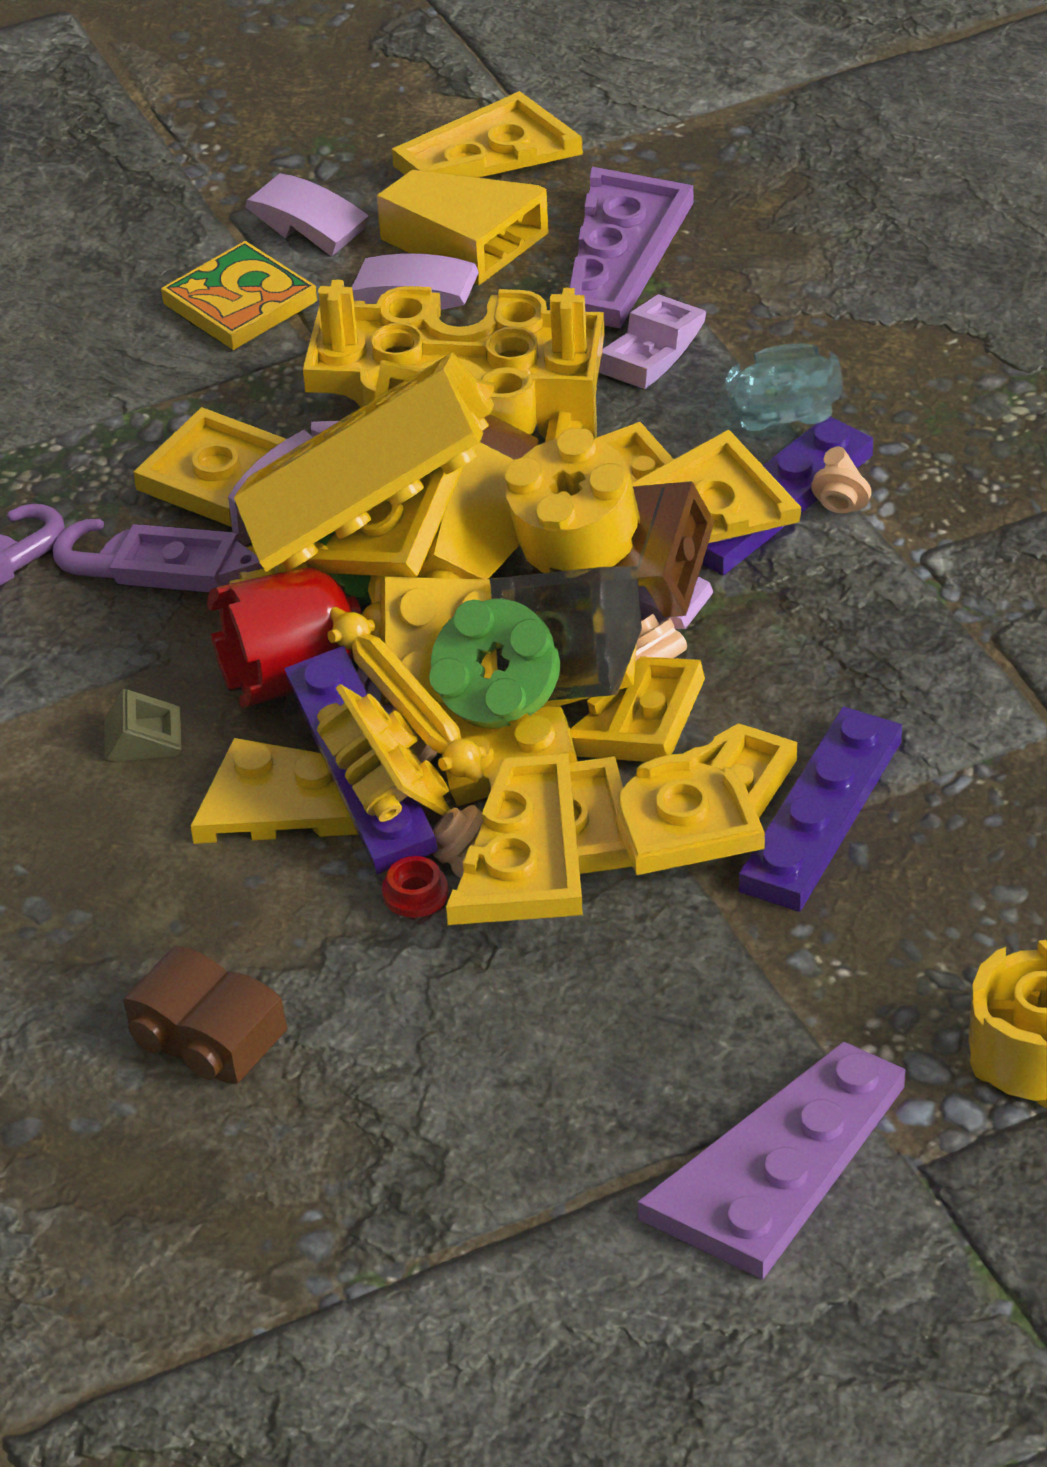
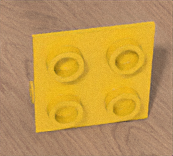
[317,684,451,822]

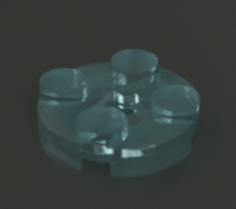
[726,343,844,431]

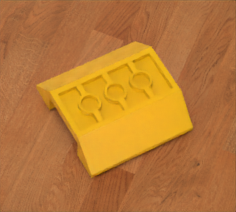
[234,352,494,572]

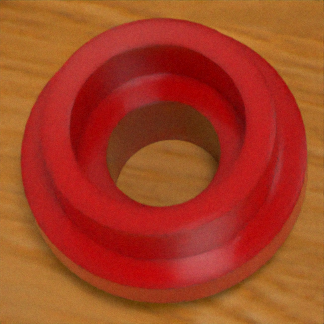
[382,856,448,918]

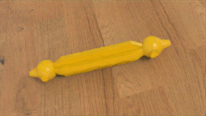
[328,607,486,783]

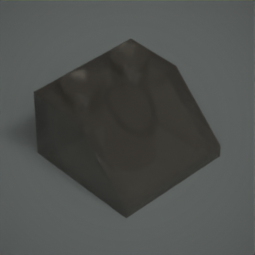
[490,566,642,701]

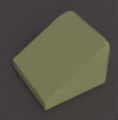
[104,689,181,762]

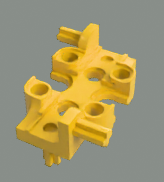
[303,279,604,442]

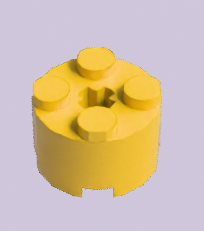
[505,428,640,578]
[968,940,1047,1108]

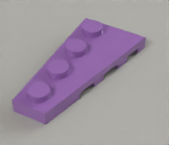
[570,167,693,328]
[638,1042,905,1280]

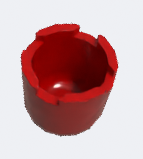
[207,568,362,708]

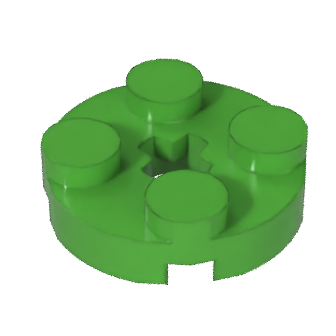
[429,599,560,729]

